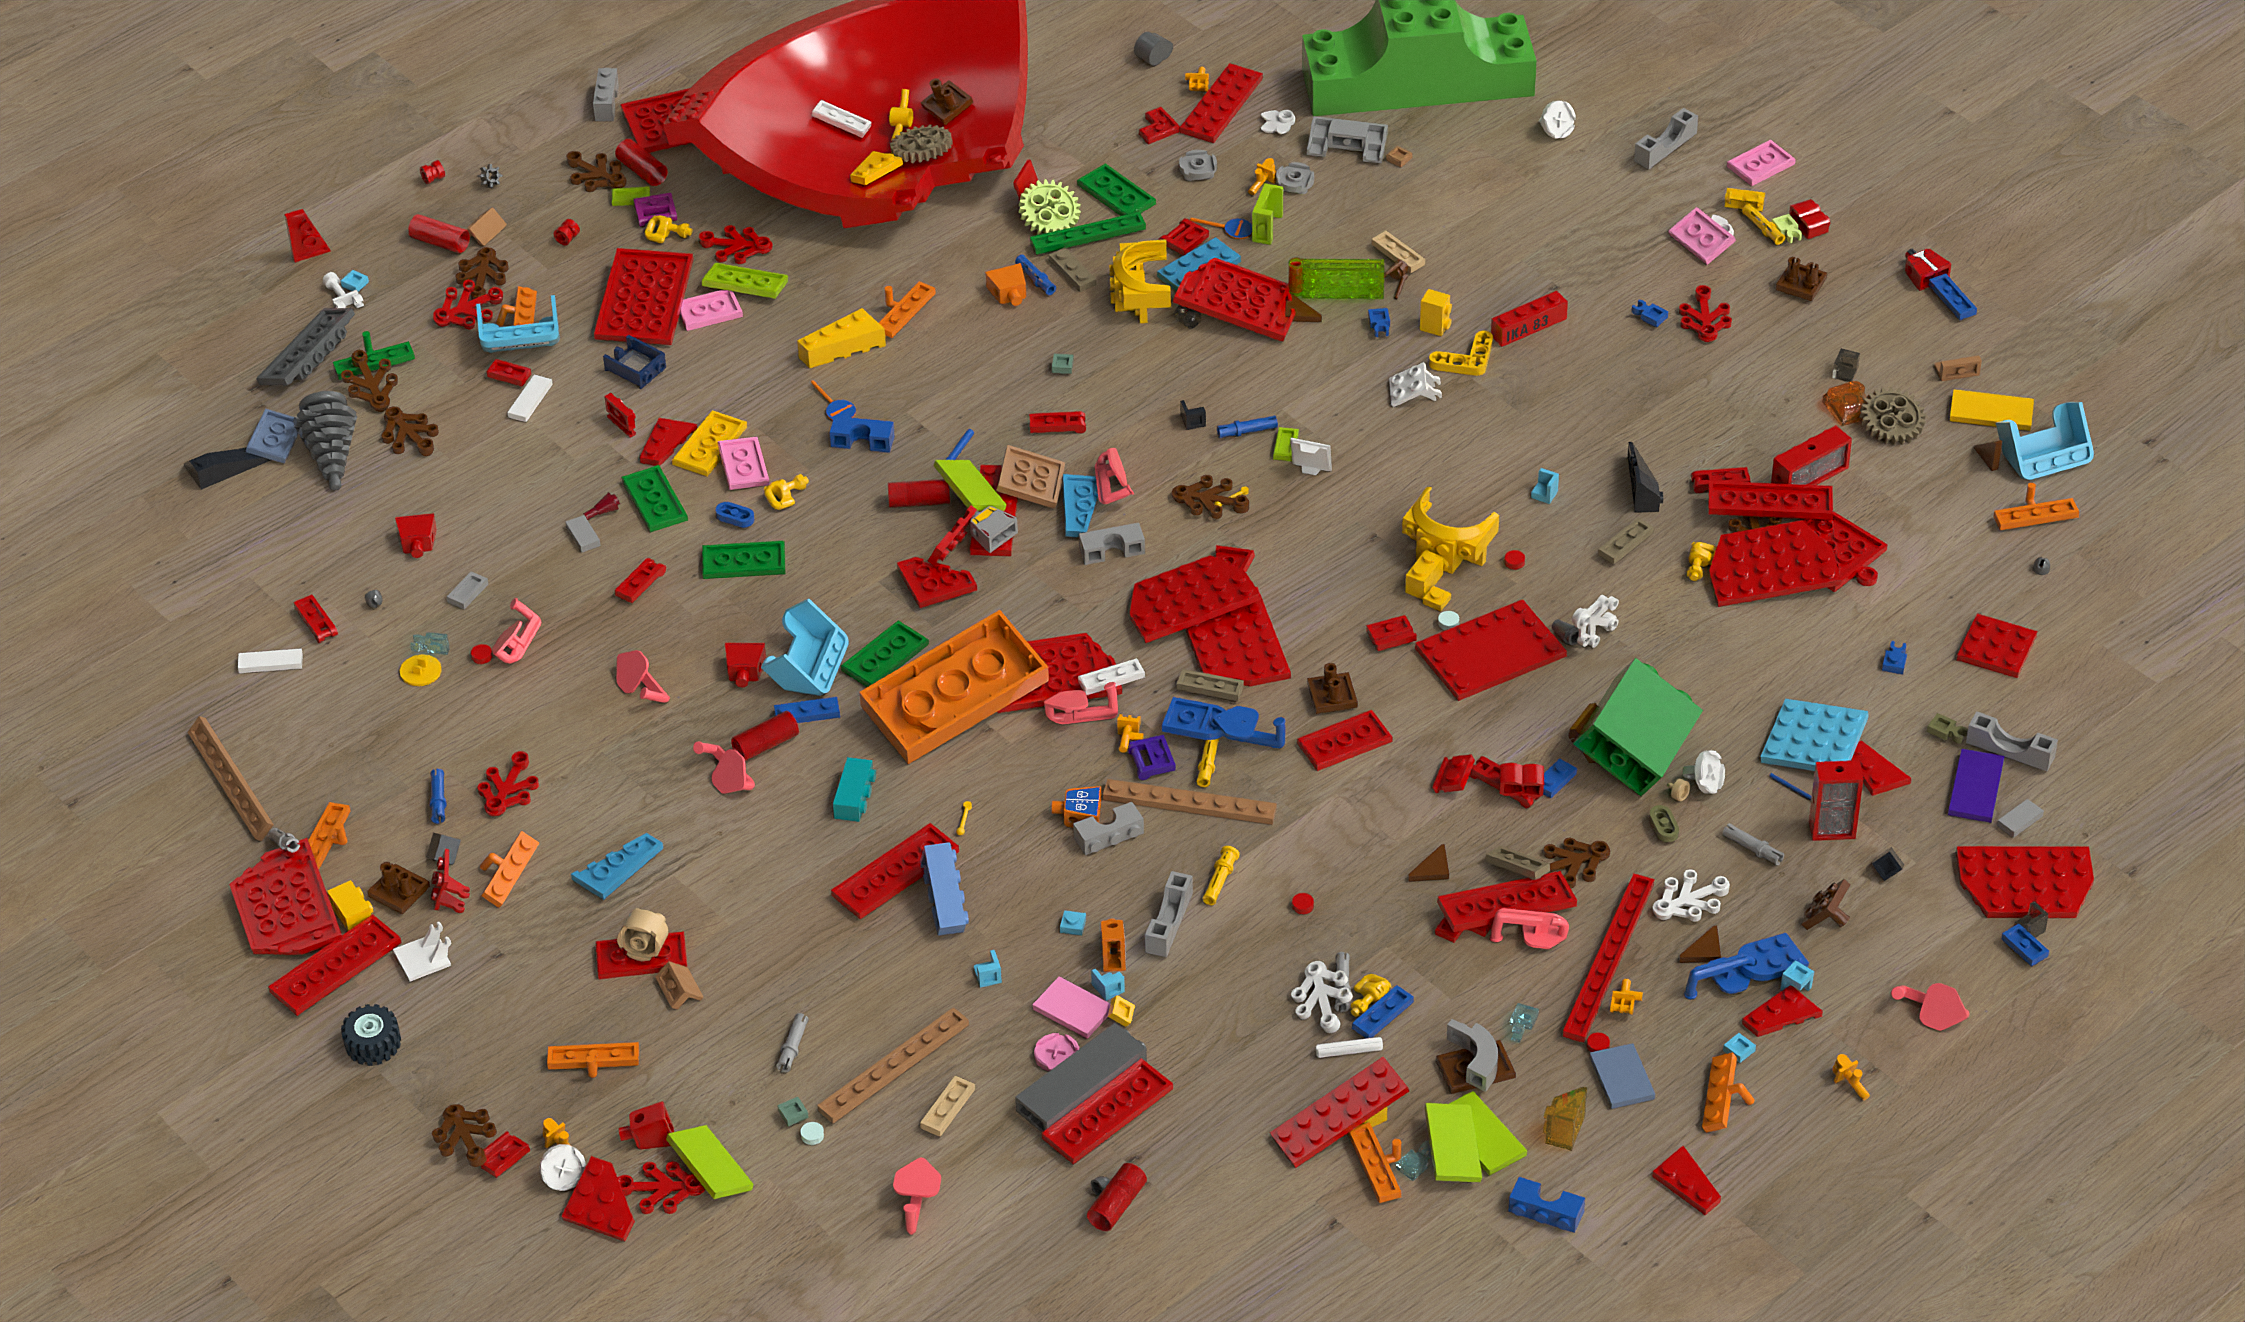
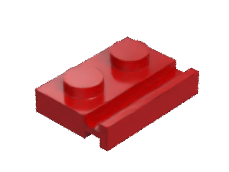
[604,393,636,438]
[1366,615,1417,651]
[1432,754,1475,793]
[481,1131,530,1178]

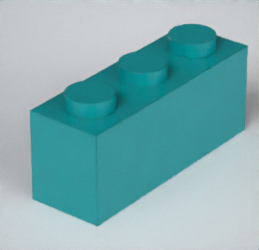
[833,757,876,822]

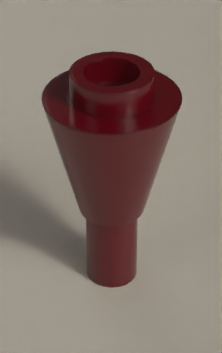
[583,492,620,520]

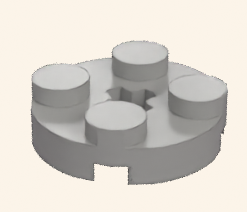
[1179,150,1217,181]
[1276,162,1314,194]

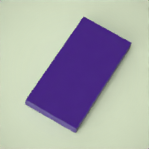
[1948,749,2005,823]

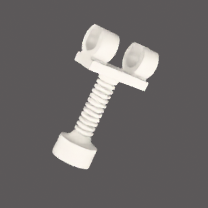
[323,272,364,308]

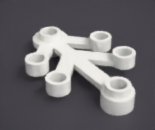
[1572,595,1619,648]
[1653,870,1730,922]
[1291,961,1353,1033]

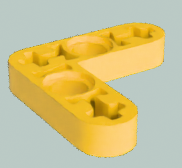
[1429,331,1493,376]

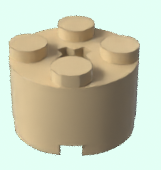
[617,908,668,961]

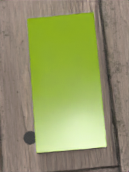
[702,263,788,299]
[933,460,1006,511]
[1449,1091,1527,1176]
[1424,1103,1482,1182]
[666,1125,754,1199]

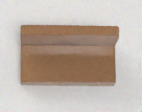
[466,207,507,247]
[1934,355,1982,381]
[655,961,703,1009]

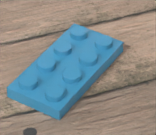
[1157,237,1241,291]

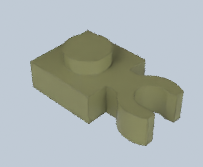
[1927,713,1968,744]

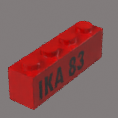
[1491,291,1568,347]

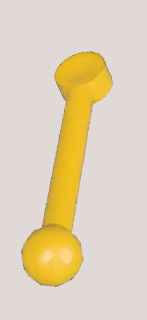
[1214,487,1249,506]
[956,801,972,836]

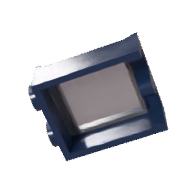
[603,335,666,389]

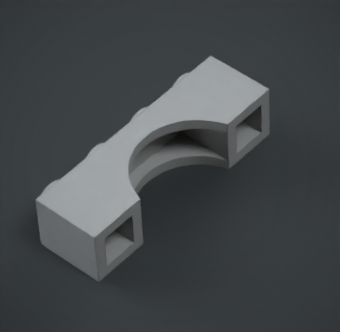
[1634,108,1698,169]
[1966,711,2058,771]
[1145,871,1193,957]

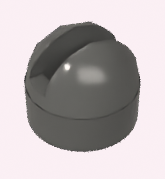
[2033,557,2050,575]
[364,590,383,608]
[1091,1176,1110,1196]

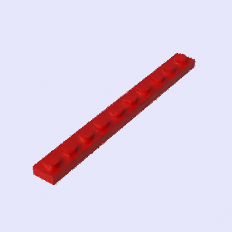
[1563,873,1655,1043]

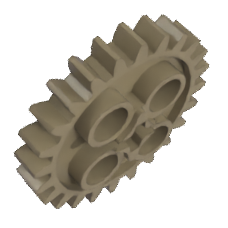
[890,125,953,163]
[1859,387,1926,445]

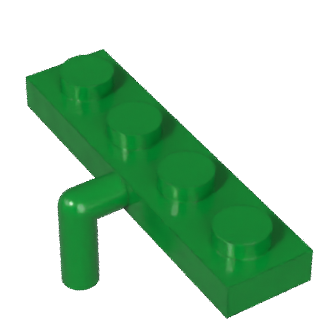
[333,331,415,380]

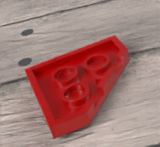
[897,557,977,608]
[561,1156,635,1242]

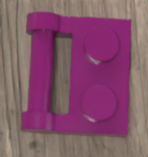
[634,193,677,227]

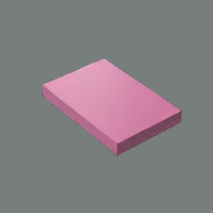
[1727,140,1796,186]
[1668,207,1736,265]
[680,290,743,331]
[718,437,769,490]
[1033,977,1110,1039]

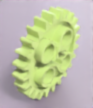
[1018,179,1081,235]

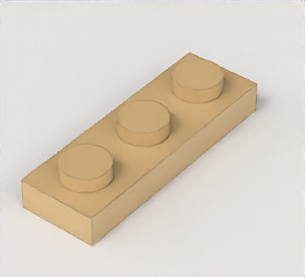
[1372,231,1425,273]
[920,1076,975,1137]

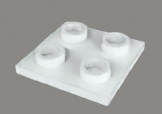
[1389,362,1442,407]
[393,922,451,982]

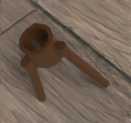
[1372,259,1408,299]

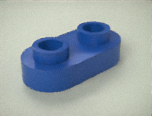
[716,502,755,528]

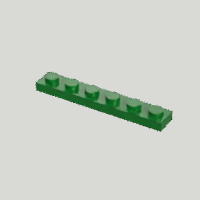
[1030,212,1146,255]

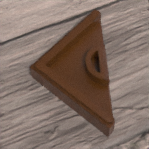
[1286,292,1322,322]
[1973,440,2002,471]
[1408,844,1449,882]
[1679,925,1721,963]

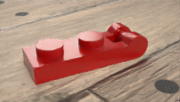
[1029,411,1086,434]
[1690,467,1751,494]
[615,558,667,603]
[293,594,338,643]

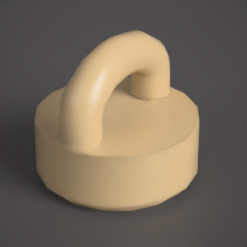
[1667,779,1690,801]

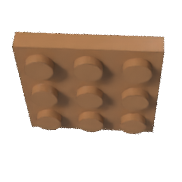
[997,445,1065,509]

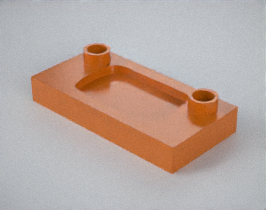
[859,610,1049,764]

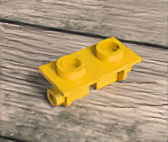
[1724,188,1765,212]

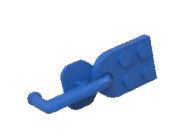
[1162,697,1286,748]
[1684,933,1809,999]

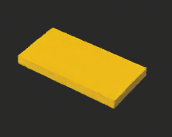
[1950,389,2034,431]
[672,410,747,477]

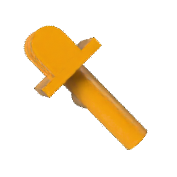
[1185,67,1209,92]
[1248,158,1276,196]
[1117,714,1144,753]
[1610,979,1643,1015]
[1832,1054,1870,1101]
[543,1118,571,1148]

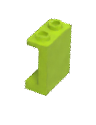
[1252,183,1283,245]

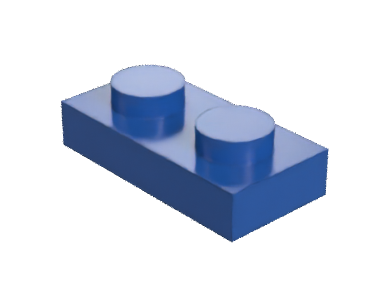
[1543,758,1577,798]
[2001,924,2049,967]

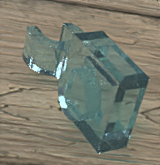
[410,632,450,655]
[1510,1003,1539,1043]
[1396,1140,1432,1181]

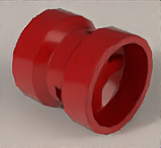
[419,160,445,184]
[553,219,580,245]

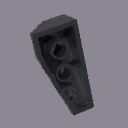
[1627,442,1664,513]
[184,447,271,490]

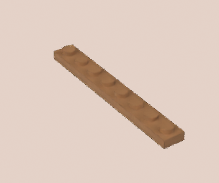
[188,716,274,841]
[1103,779,1277,825]
[817,1007,969,1123]

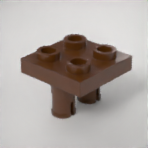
[920,78,973,125]
[1776,257,1827,301]
[1307,663,1358,714]
[367,862,430,915]

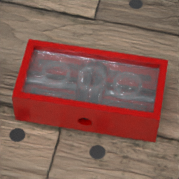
[1771,425,1852,485]
[1809,760,1863,841]

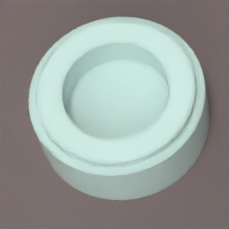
[1438,611,1459,630]
[801,1122,824,1145]

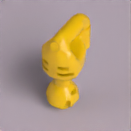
[644,215,693,244]
[764,474,809,510]
[1687,542,1717,581]
[1351,974,1391,1017]

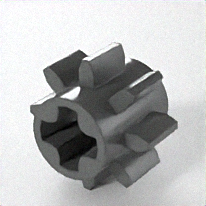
[477,164,503,188]

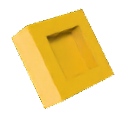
[1423,586,1451,612]
[1107,995,1135,1027]

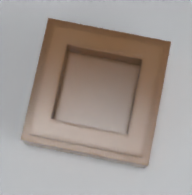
[1386,146,1412,167]

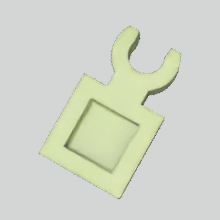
[1772,214,1802,243]

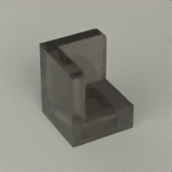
[1832,348,1860,382]
[2014,901,2049,938]

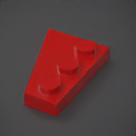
[928,505,977,565]
[1851,741,1911,796]

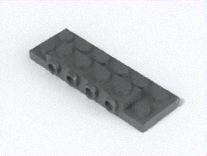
[256,308,355,386]

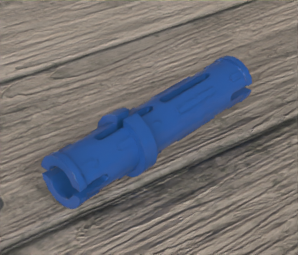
[1015,254,1056,295]
[1216,415,1278,438]
[429,768,447,824]

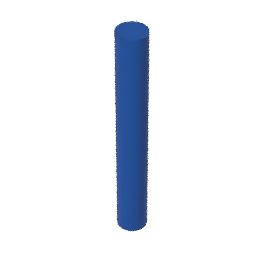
[946,429,974,460]

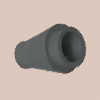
[1552,619,1579,645]

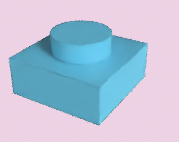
[341,270,369,292]
[1060,910,1086,936]
[1723,1033,1756,1063]

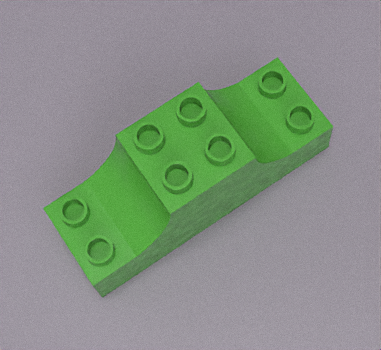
[1302,0,1537,116]

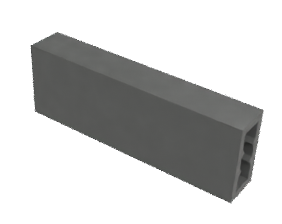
[1015,1023,1147,1132]

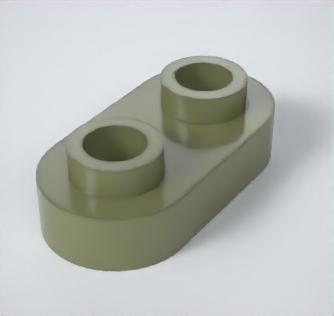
[1649,805,1679,842]

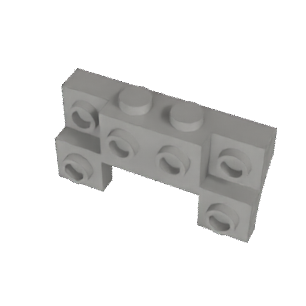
[1307,116,1388,163]

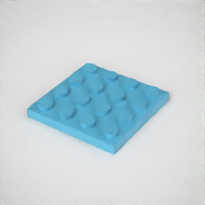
[1761,699,1868,771]

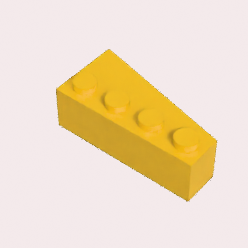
[797,308,886,368]

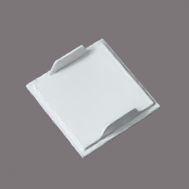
[1291,438,1332,475]

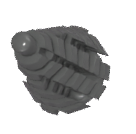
[293,391,357,490]

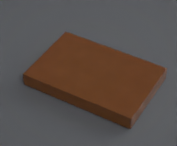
[1436,1040,1516,1094]

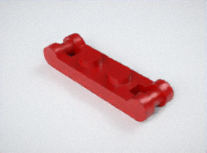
[1469,756,1540,808]

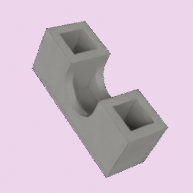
[593,68,619,121]
[1079,523,1145,565]
[1073,802,1144,855]

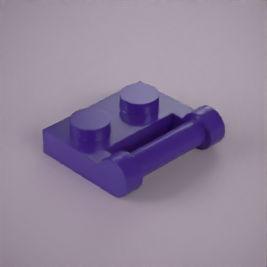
[1127,735,1176,780]

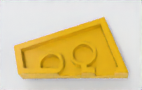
[850,151,903,185]

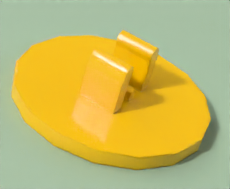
[400,654,442,686]

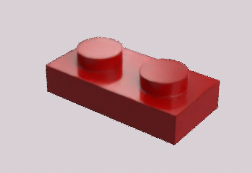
[487,359,532,387]

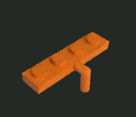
[879,281,936,338]
[496,286,537,326]
[1993,483,2079,530]
[308,802,351,869]
[480,831,539,908]
[547,1042,639,1078]
[1702,1052,1755,1133]
[1348,1123,1402,1203]

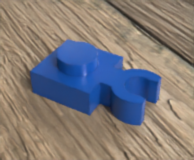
[1631,299,1669,328]
[1368,308,1390,337]
[1882,641,1907,674]

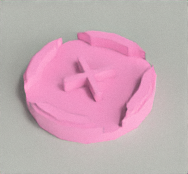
[1034,1033,1079,1071]

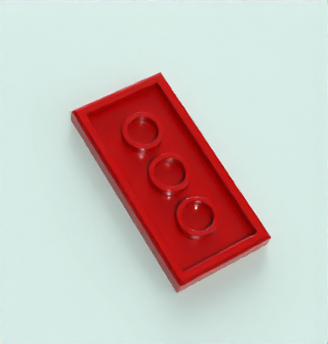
[1297,710,1393,771]
[596,931,688,980]

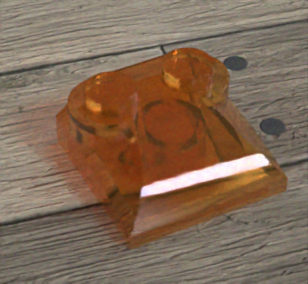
[1822,381,1867,427]

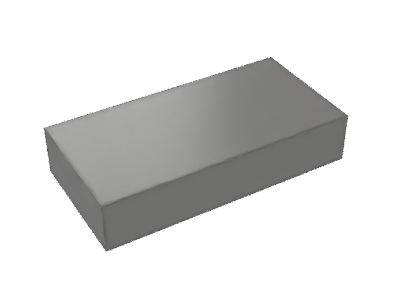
[565,515,601,552]
[447,572,488,610]
[1997,799,2044,838]

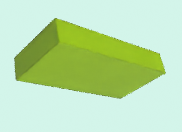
[612,186,650,206]
[1273,427,1299,461]

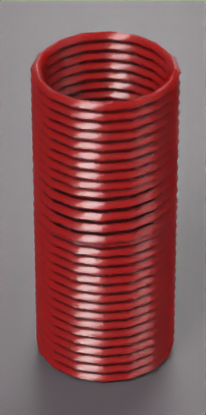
[615,139,668,186]
[408,214,470,253]
[888,479,950,508]
[731,711,799,761]
[1087,1163,1147,1231]

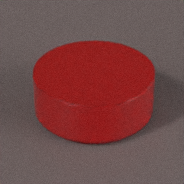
[1504,550,1525,570]
[1856,567,1878,586]
[471,644,493,664]
[1292,893,1314,914]
[1587,1032,1610,1052]

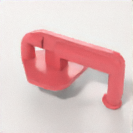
[1095,448,1134,504]
[492,598,541,664]
[617,650,670,703]
[1044,682,1118,724]
[693,741,755,794]
[1490,908,1569,949]
[1891,983,1970,1031]
[893,1157,941,1235]

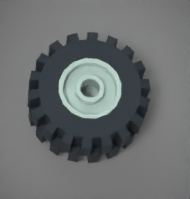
[341,1004,401,1066]

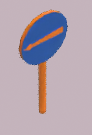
[1190,218,1252,239]
[811,380,856,421]

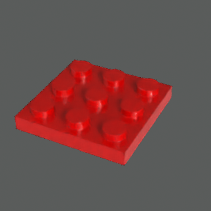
[1957,613,2038,678]

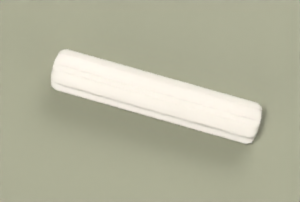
[1316,1037,1383,1058]

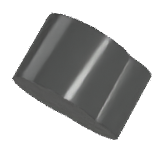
[1134,32,1173,66]

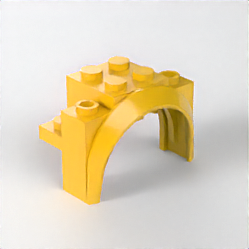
[1109,240,1171,323]
[1402,487,1499,574]

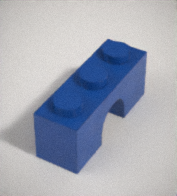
[830,416,895,453]
[1508,1177,1585,1233]

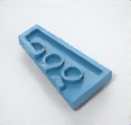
[1062,474,1098,537]
[571,833,663,900]

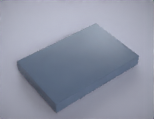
[246,409,299,464]
[1590,1043,1655,1109]

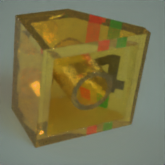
[1543,1087,1587,1151]

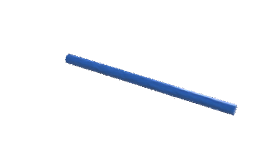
[1769,773,1812,800]

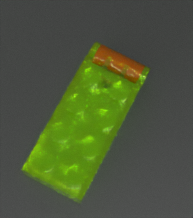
[1288,257,1384,299]

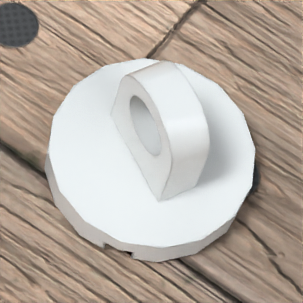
[1539,101,1576,138]
[1683,750,1725,794]
[539,1144,586,1191]

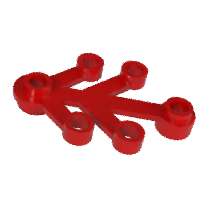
[699,225,773,264]
[433,280,503,330]
[1679,285,1732,342]
[477,751,539,816]
[618,1161,705,1214]

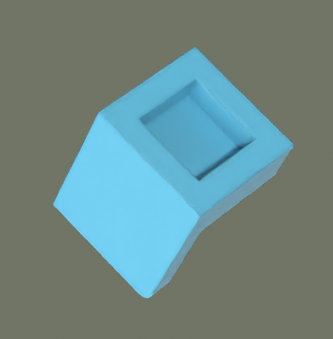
[1531,468,1559,504]
[974,950,1002,988]
[1781,960,1814,991]
[1091,969,1125,1001]

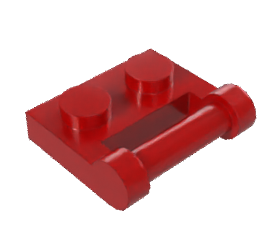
[1158,218,1209,256]

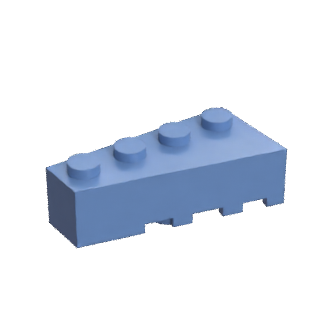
[920,842,969,936]

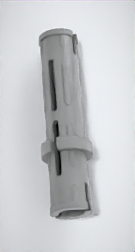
[1723,823,1784,866]
[268,828,300,852]
[1334,952,1351,1012]
[776,1013,809,1073]

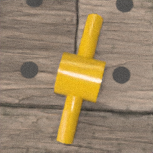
[889,89,913,141]

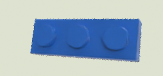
[1929,274,1977,320]
[774,697,840,723]
[1352,985,1414,1038]

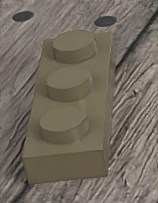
[1049,248,1097,292]
[1598,518,1654,564]
[1177,669,1244,701]
[1486,845,1550,880]

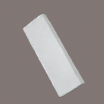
[812,100,871,138]
[508,375,553,422]
[238,649,303,673]
[1078,658,1145,695]

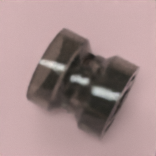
[1174,305,1202,329]

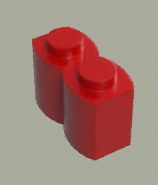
[1789,199,1830,239]
[1499,762,1544,797]

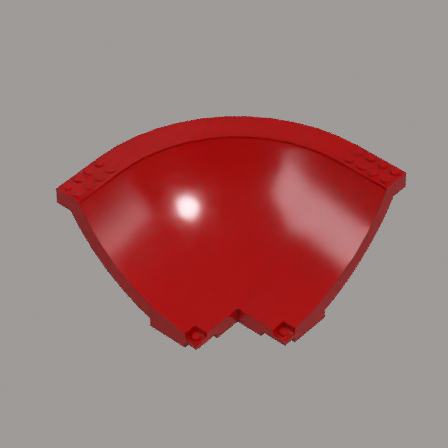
[663,0,1028,228]

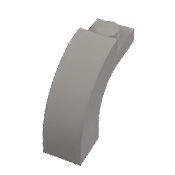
[1447,1019,1498,1092]

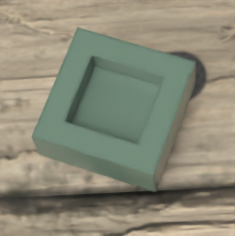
[1052,354,1074,374]
[777,1097,809,1126]

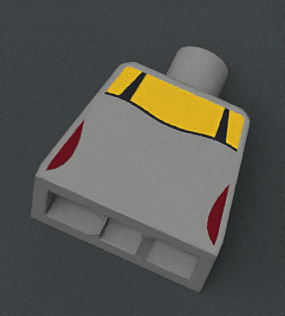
[970,506,1018,553]

